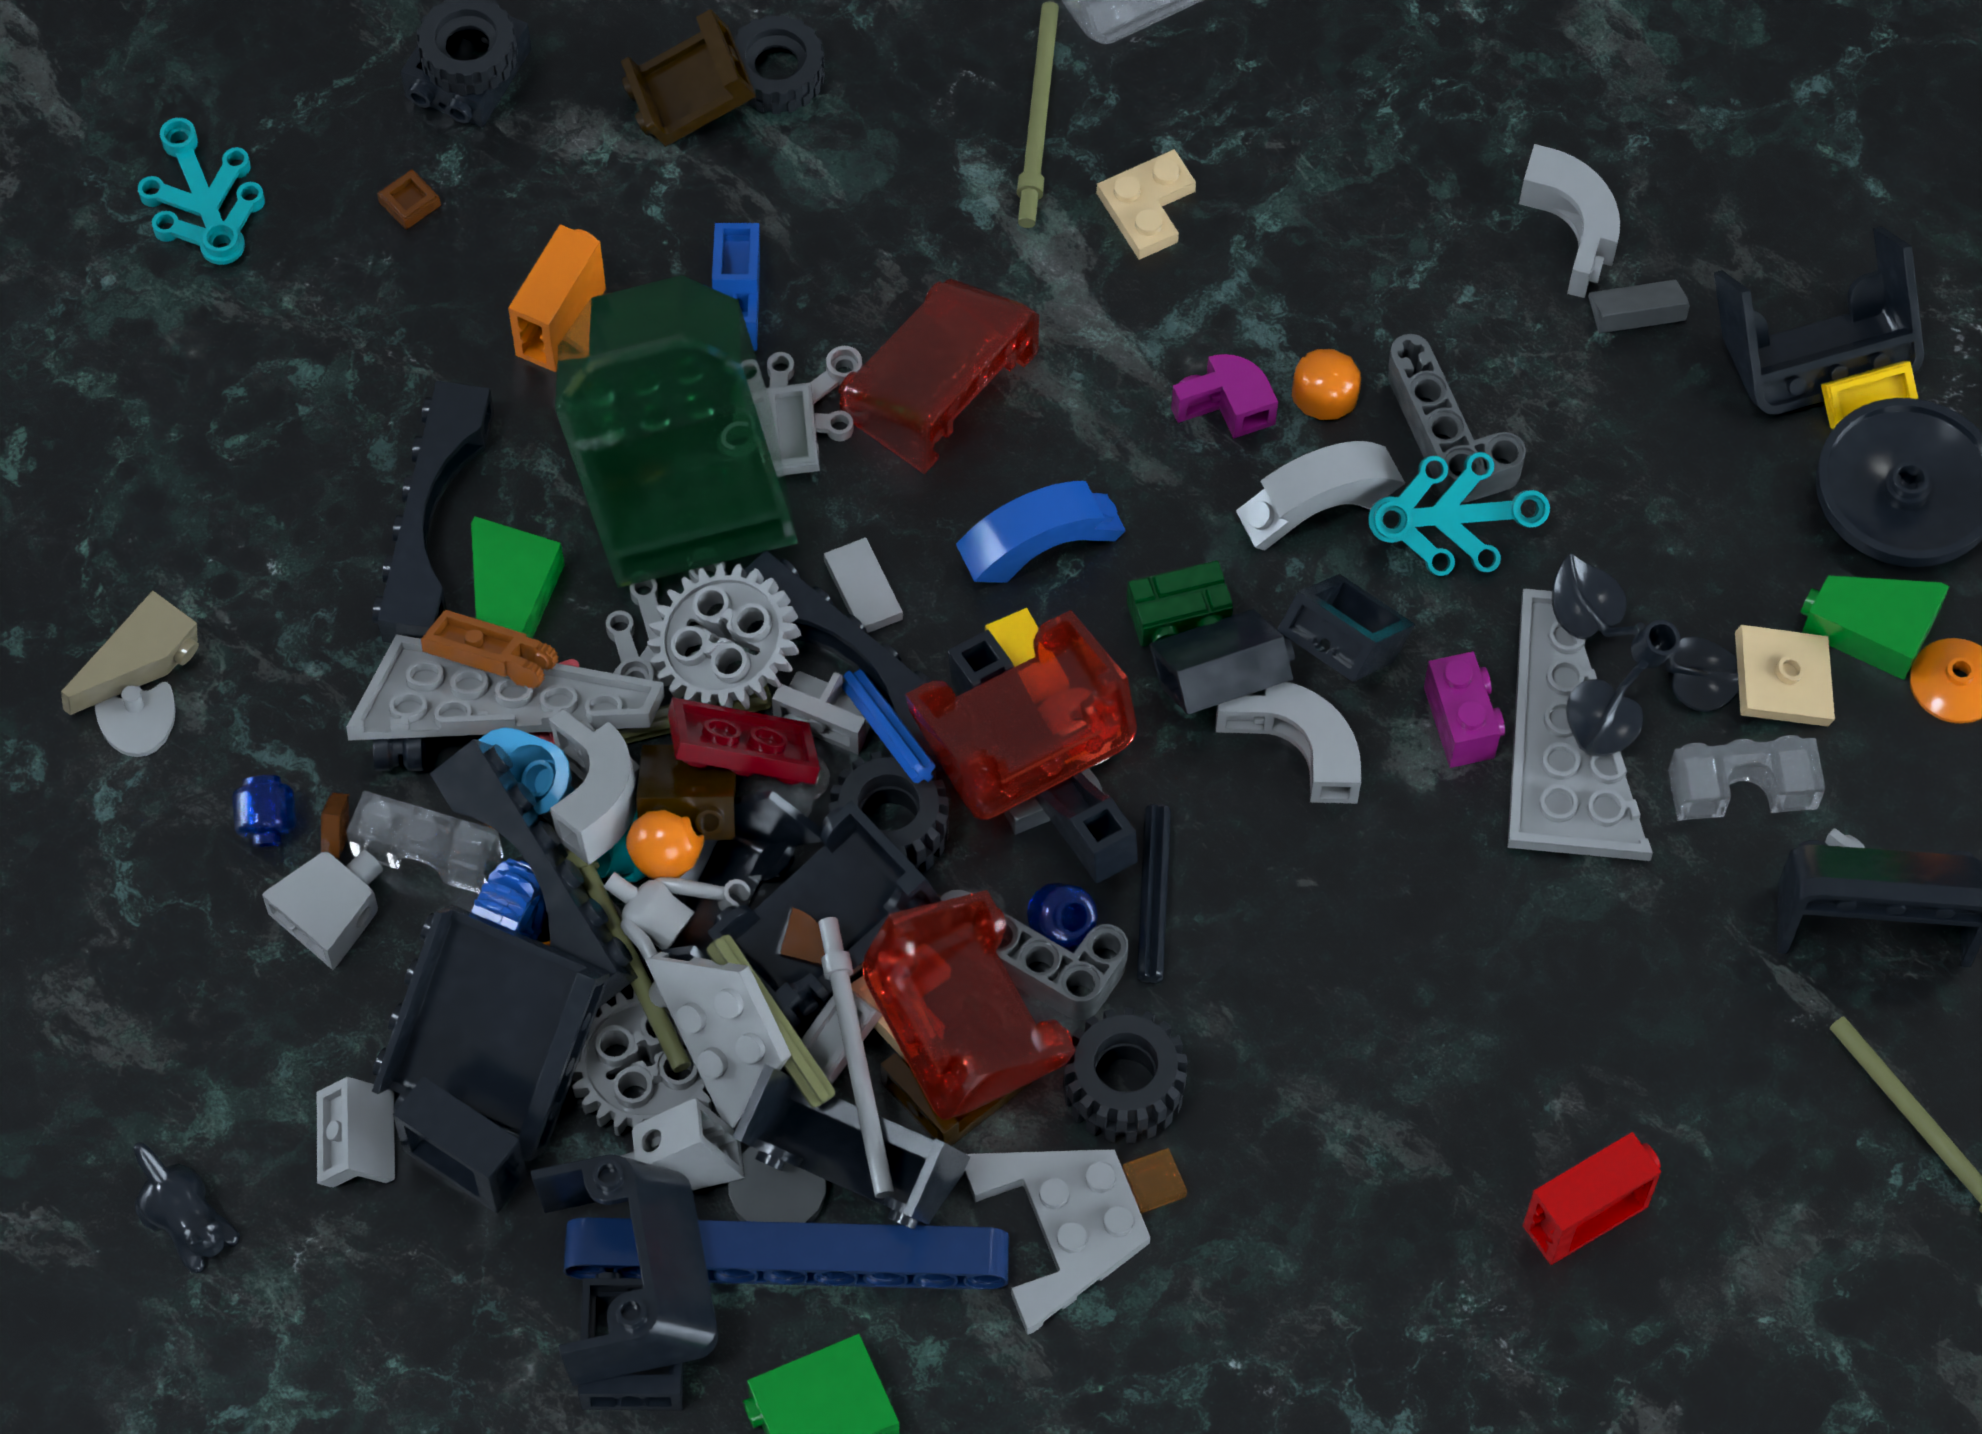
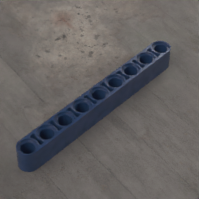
[563,1217,1009,1290]

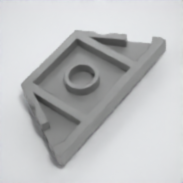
[645,952,791,1128]

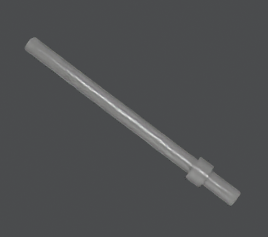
[818,917,894,1198]

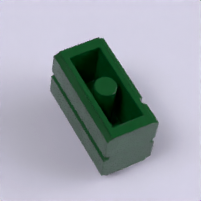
[1127,560,1233,647]

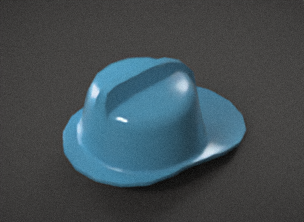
[478,727,575,815]

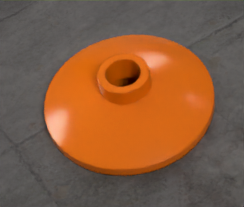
[1910,638,1982,724]

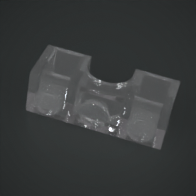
[1668,735,1825,821]
[346,791,504,894]

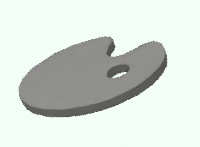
[95,682,176,757]

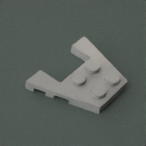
[964,1149,1150,1335]

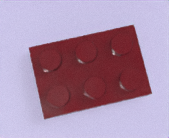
[668,697,820,784]

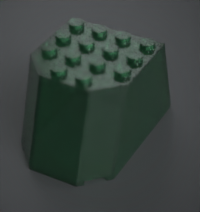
[555,275,798,588]

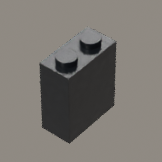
[1149,609,1295,715]

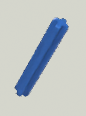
[842,669,935,783]

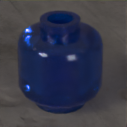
[232,775,297,847]
[1027,882,1098,947]

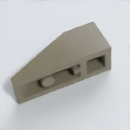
[61,591,199,715]

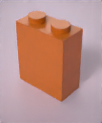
[508,224,606,372]

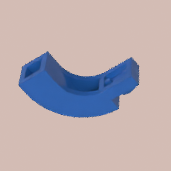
[956,481,1126,583]

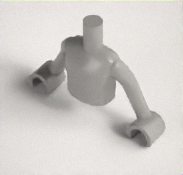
[603,872,750,1008]

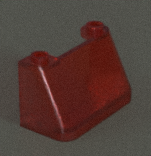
[838,279,1039,474]
[905,610,1137,819]
[863,890,1076,1120]

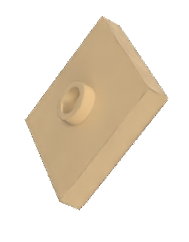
[1735,625,1835,727]

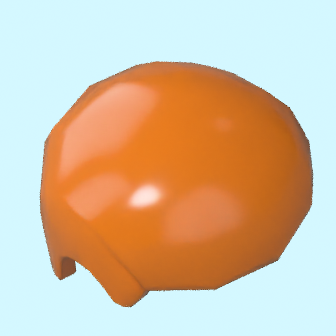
[1292,349,1361,420]
[626,810,705,879]

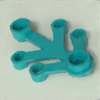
[138,118,265,265]
[1368,452,1550,576]

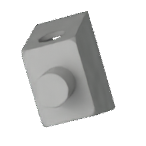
[262,850,383,970]
[621,1098,744,1191]

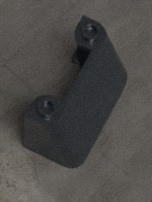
[707,800,943,1034]

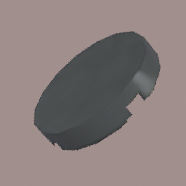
[728,1146,826,1223]

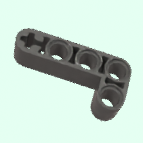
[1387,334,1526,503]
[937,890,1128,1020]

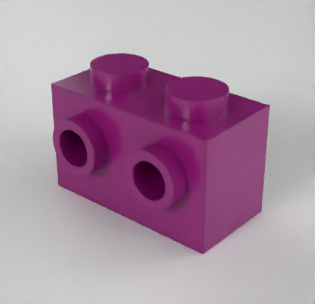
[1424,651,1505,768]

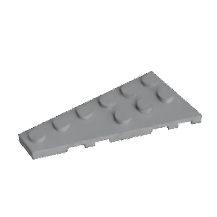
[1507,588,1653,861]
[346,634,664,741]

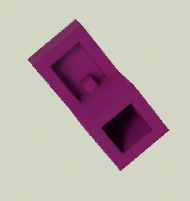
[1171,354,1278,439]

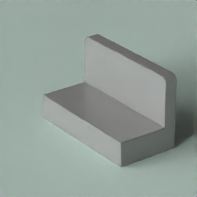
[317,1077,395,1188]

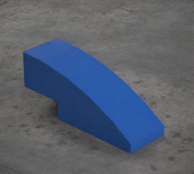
[711,223,760,351]

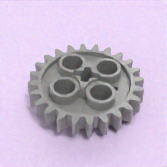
[647,564,801,709]
[572,992,712,1136]

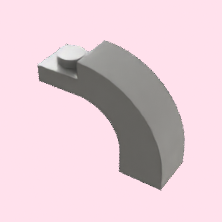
[1519,144,1620,298]
[1236,441,1405,551]
[1216,682,1361,804]
[549,709,637,865]

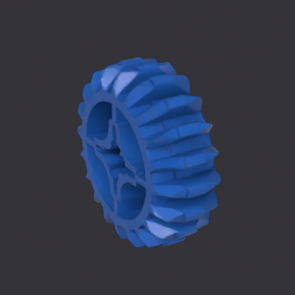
[471,858,547,940]

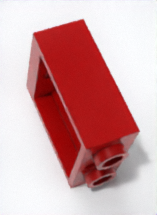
[1523,1132,1661,1266]

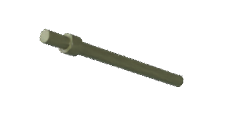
[1017,2,1059,228]
[554,826,691,1073]
[1830,1016,1982,1213]

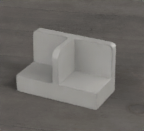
[772,671,872,755]

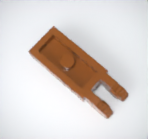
[421,610,559,689]

